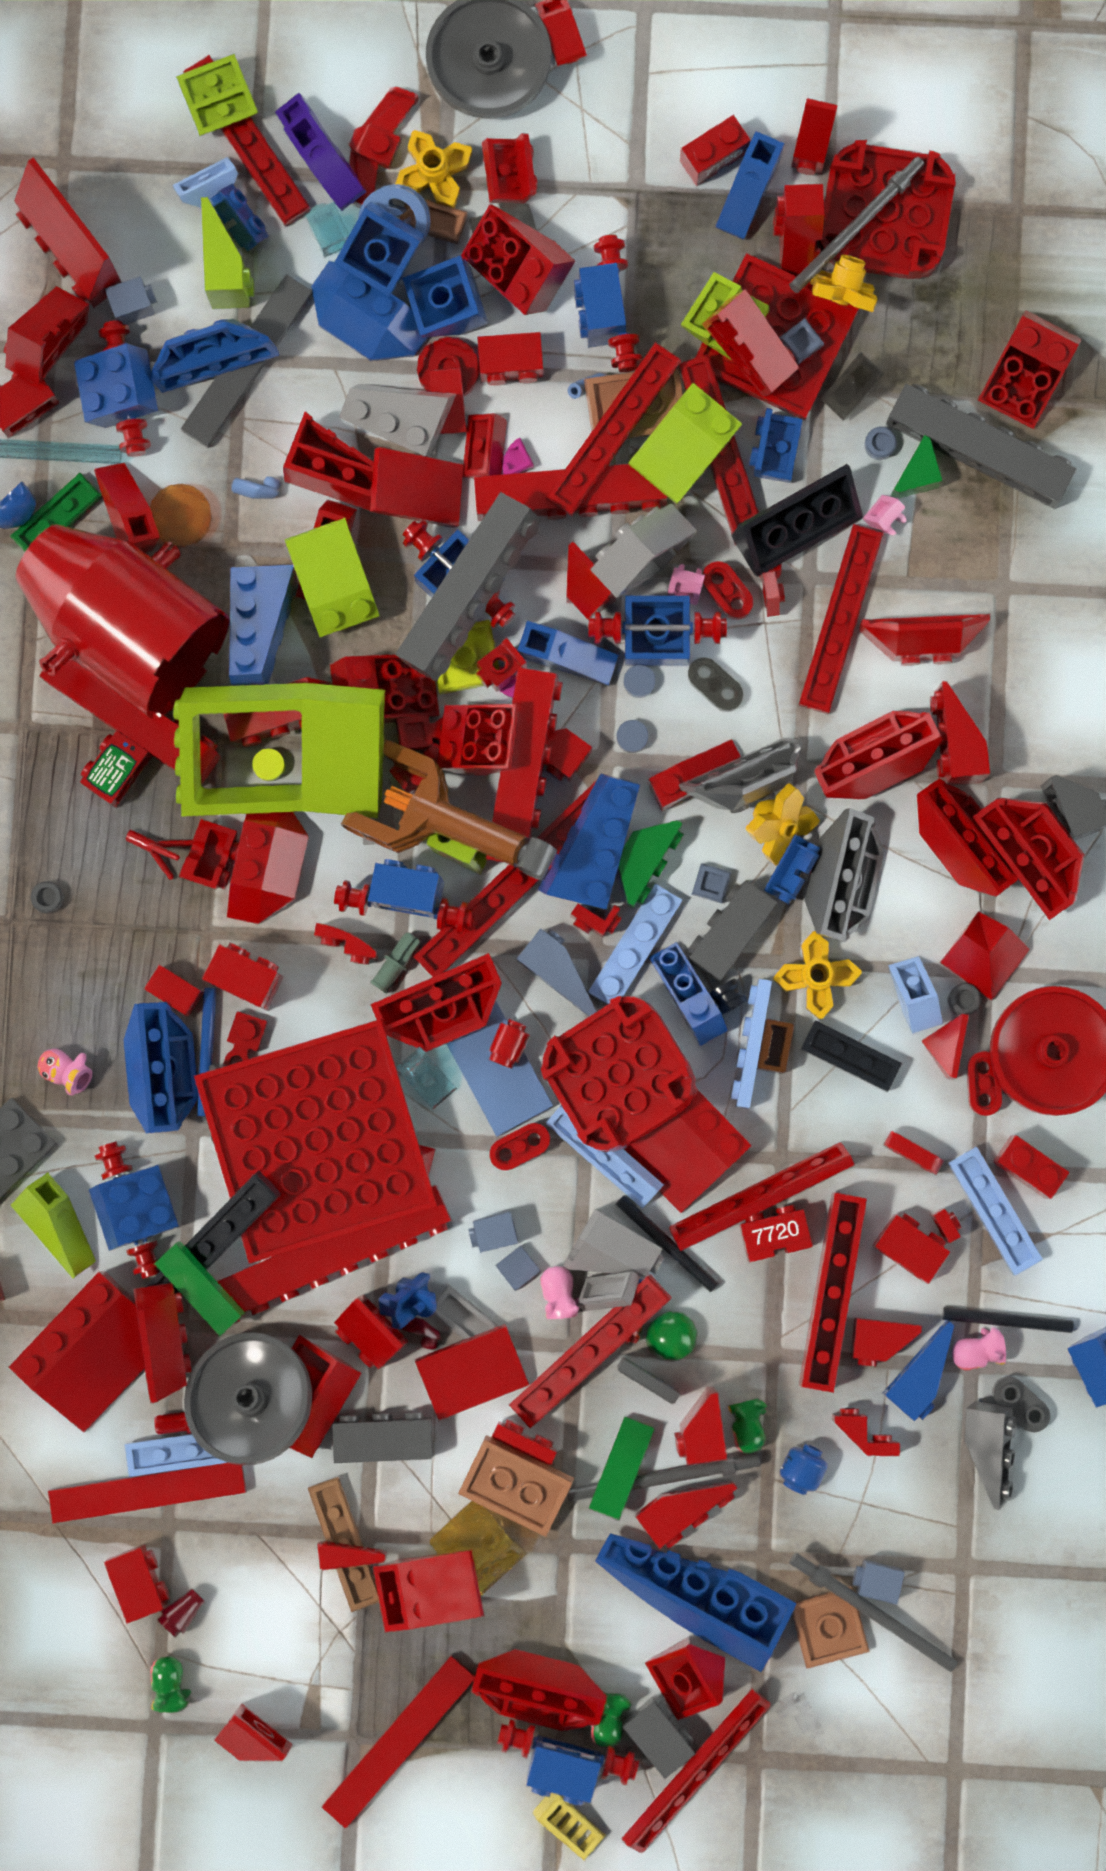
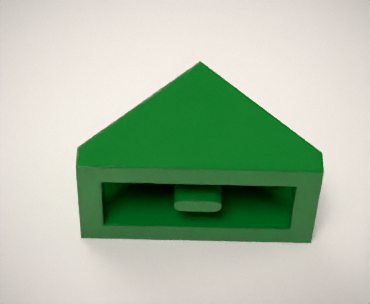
[890,435,942,499]

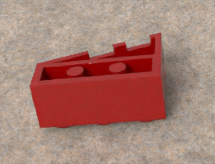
[223,677,332,747]

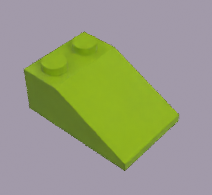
[201,197,255,309]
[628,383,742,504]
[284,518,380,637]

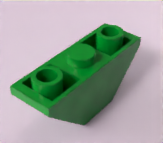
[618,820,684,909]

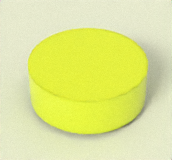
[252,748,285,782]

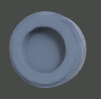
[864,427,897,460]
[623,665,655,698]
[616,720,648,753]

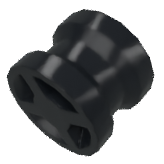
[709,978,748,1015]

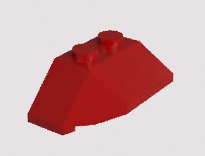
[859,614,990,666]
[814,711,943,799]
[917,778,1018,897]
[973,797,1085,920]
[227,812,309,924]
[370,953,502,1052]
[471,1649,607,1731]

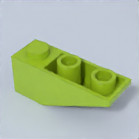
[10,1172,96,1279]

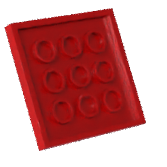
[695,253,859,421]

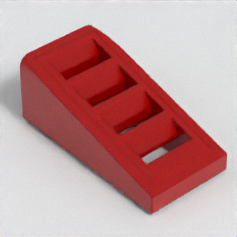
[317,1541,388,1570]

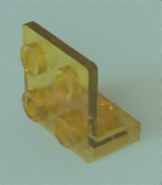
[429,1501,527,1596]

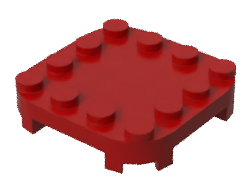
[819,140,956,279]
[540,995,697,1152]

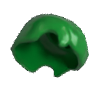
[645,1311,698,1362]

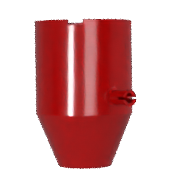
[15,524,230,719]

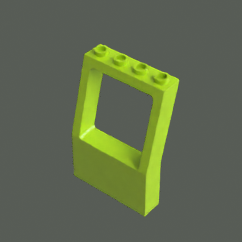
[174,683,385,818]

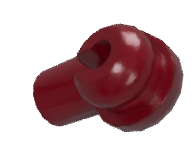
[401,1317,441,1350]

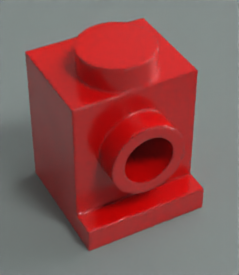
[476,638,527,692]

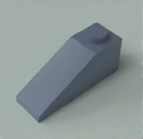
[517,928,596,1017]

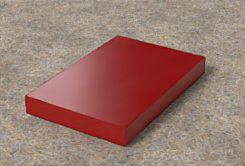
[370,447,463,528]
[415,1324,529,1421]

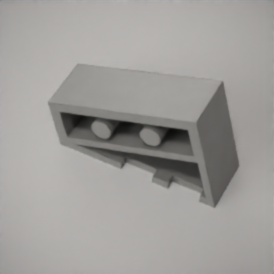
[339,384,456,456]

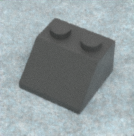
[1041,775,1106,841]

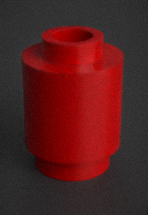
[489,1019,530,1069]

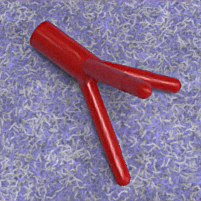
[125,829,193,880]

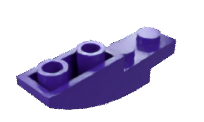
[275,93,366,211]

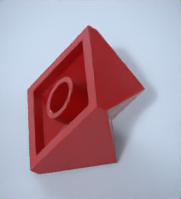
[566,542,616,620]
[940,911,1030,1001]
[645,1637,726,1720]
[214,1703,293,1761]

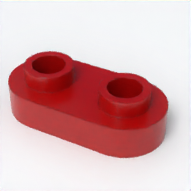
[702,561,753,620]
[966,1051,1002,1116]
[489,1123,550,1171]

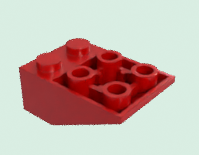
[461,204,575,315]
[978,310,1081,429]
[330,655,440,723]
[930,681,990,786]
[437,704,519,775]
[373,1550,484,1632]

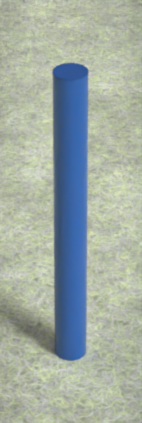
[197,988,217,1117]

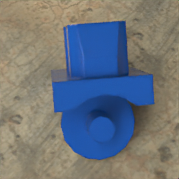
[378,1272,437,1330]

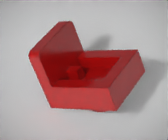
[570,903,622,938]

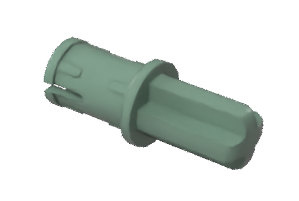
[370,932,421,994]

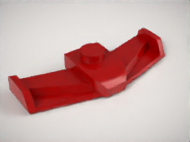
[349,86,419,208]

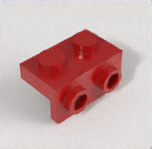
[482,133,538,204]
[491,1419,557,1466]

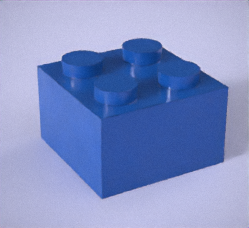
[334,202,426,296]

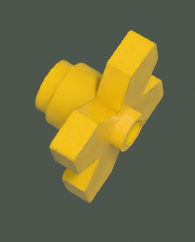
[395,130,472,208]
[810,255,878,312]
[745,783,820,866]
[773,931,862,1020]

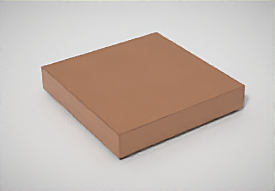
[792,1586,870,1669]

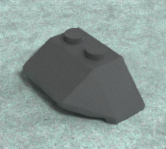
[679,738,802,813]
[805,808,883,942]

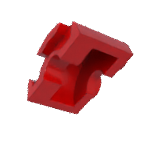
[179,819,239,890]

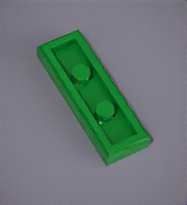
[10,472,103,552]
[154,1240,245,1336]
[589,1416,655,1521]

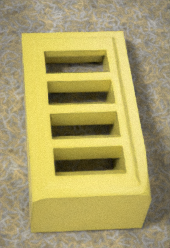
[533,1793,606,1861]

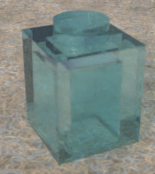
[305,202,349,258]

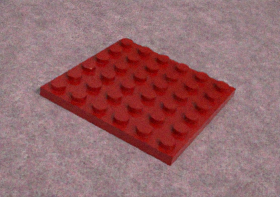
[194,1019,438,1264]

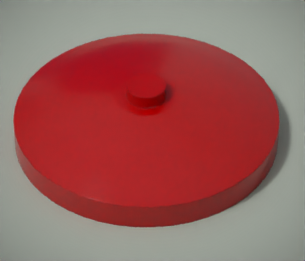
[989,986,1106,1116]

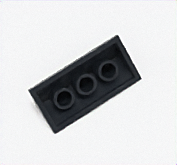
[731,464,863,577]

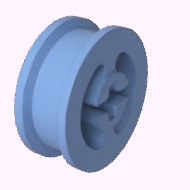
[358,184,431,245]

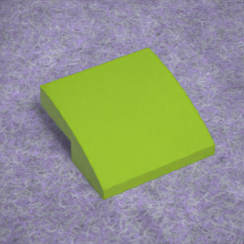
[176,54,258,136]
[681,272,770,360]

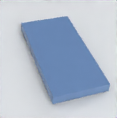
[447,1001,553,1137]

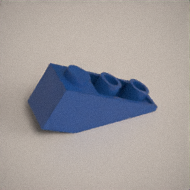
[715,131,785,240]
[517,621,618,686]
[649,942,728,1046]

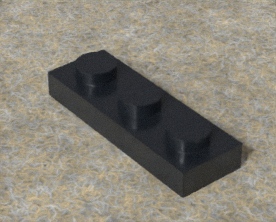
[800,1020,902,1092]

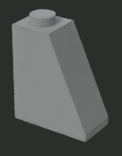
[563,1210,665,1277]

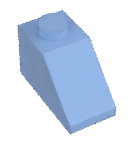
[888,956,943,1033]

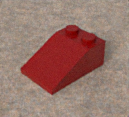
[334,1294,408,1370]

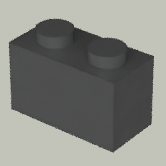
[622,1696,696,1779]

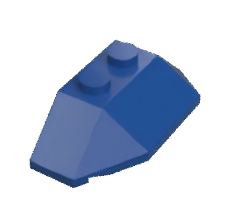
[312,261,428,361]
[150,318,279,393]
[123,1002,198,1134]

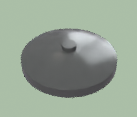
[426,0,551,119]
[184,1333,312,1465]

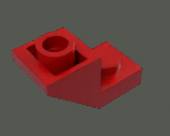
[535,0,587,66]
[832,1408,900,1456]

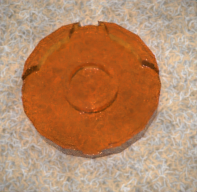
[150,483,212,548]

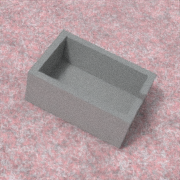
[590,503,697,598]

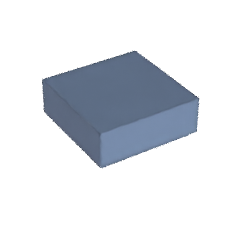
[779,318,824,364]
[691,863,731,904]
[495,1245,540,1291]

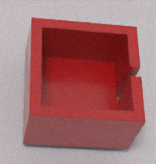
[202,942,284,1011]

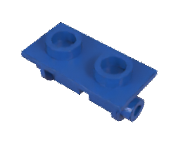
[210,183,269,252]
[764,834,820,904]

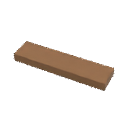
[307,1476,379,1612]

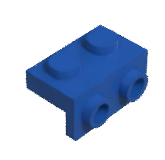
[749,408,803,483]

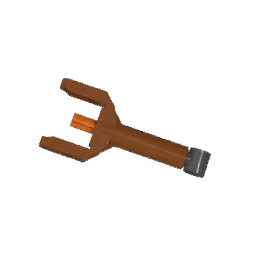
[340,740,558,880]

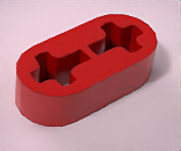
[883,1131,944,1175]

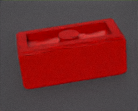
[462,413,507,479]

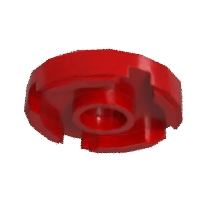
[417,337,480,396]

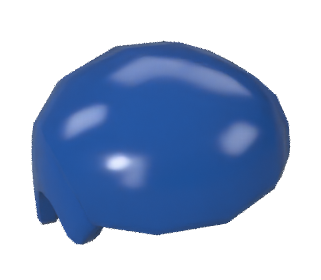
[0,481,36,529]

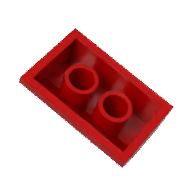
[133,1283,192,1404]
[289,1335,362,1458]
[674,1387,727,1465]

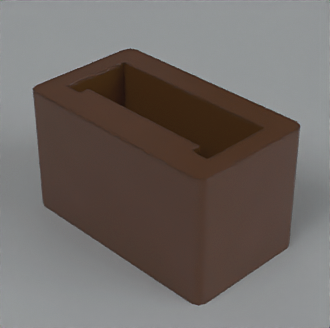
[757,1019,794,1074]

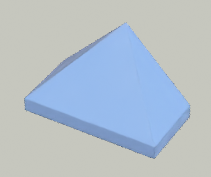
[173,157,238,208]

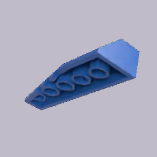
[595,1533,797,1672]

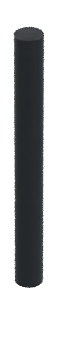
[615,1195,719,1292]
[942,1307,1073,1333]

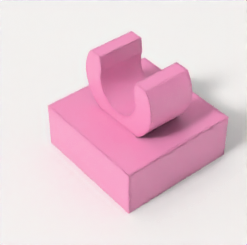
[862,495,907,536]
[667,564,705,605]

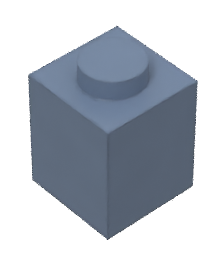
[105,276,157,325]
[468,1212,519,1253]
[852,1559,905,1605]

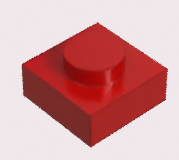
[930,1208,962,1243]

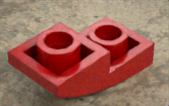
[314,923,378,965]

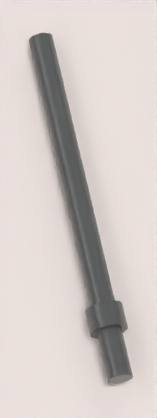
[789,157,925,293]
[567,1453,761,1502]
[789,1552,957,1672]

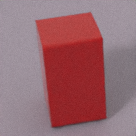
[144,965,204,1017]

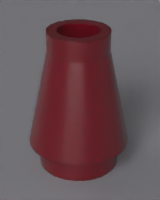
[157,1588,205,1638]

